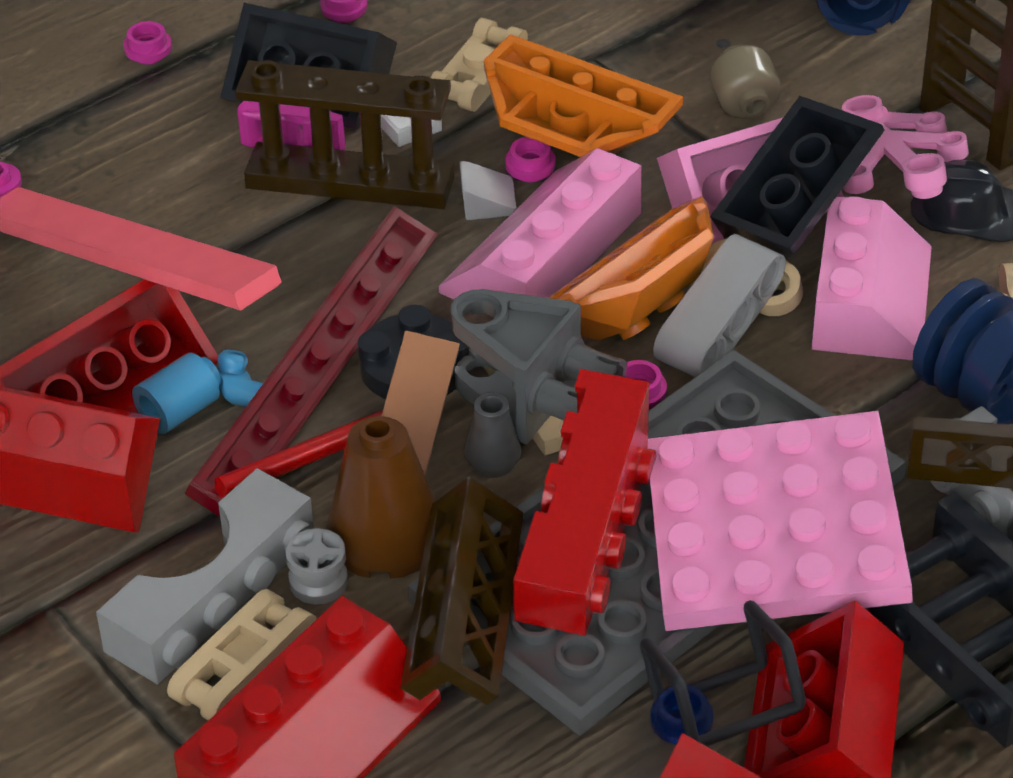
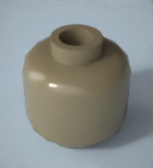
[710,44,781,119]

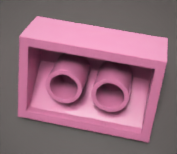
[657,118,844,245]
[812,196,932,360]

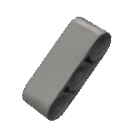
[653,234,786,378]

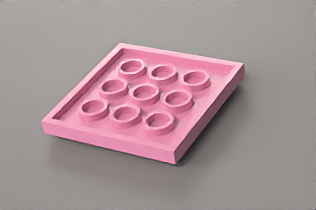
[648,411,913,631]

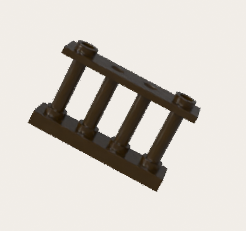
[919,0,1013,170]
[235,60,455,210]

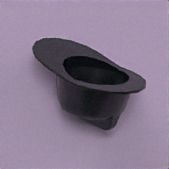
[911,159,1013,242]

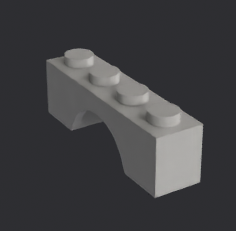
[96,468,314,685]

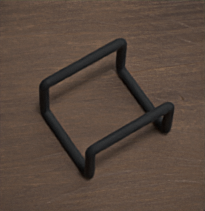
[640,600,806,747]

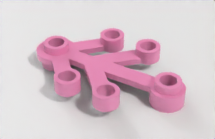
[842,95,969,199]

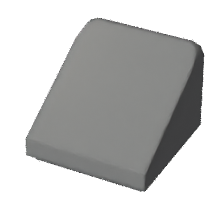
[459,161,516,220]

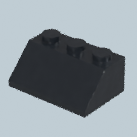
[220,2,397,130]
[710,96,885,260]

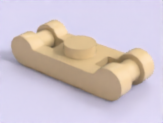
[430,18,528,112]
[167,589,317,720]

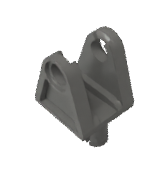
[451,289,627,444]

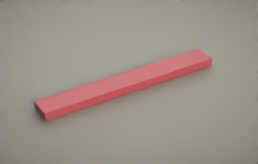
[0,187,282,311]

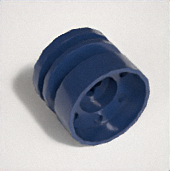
[912,278,1013,425]

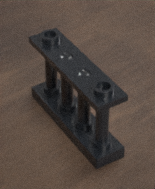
[865,492,1013,748]

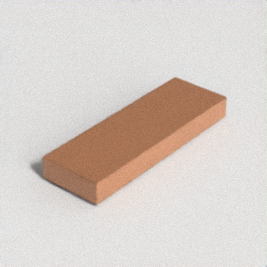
[382,330,460,476]

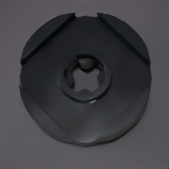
[358,305,468,399]

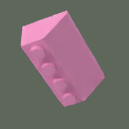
[439,148,641,299]

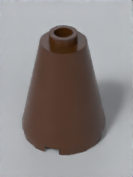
[326,416,435,579]

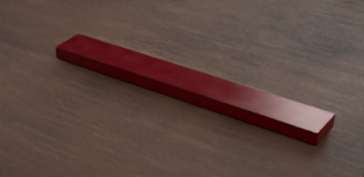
[184,206,438,517]

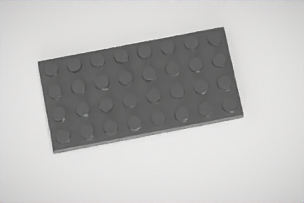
[408,350,906,736]

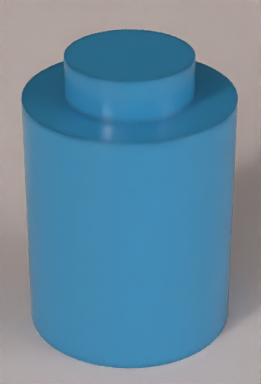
[132,353,221,434]

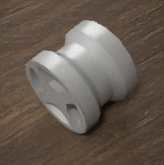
[286,528,348,605]

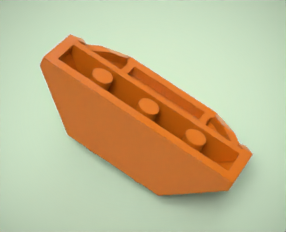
[484,34,683,157]
[548,196,714,341]

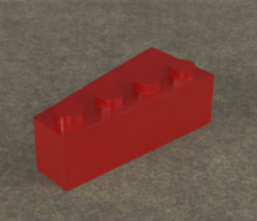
[514,369,656,636]

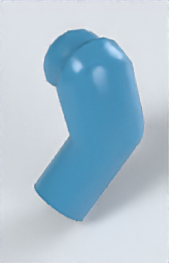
[216,350,263,407]

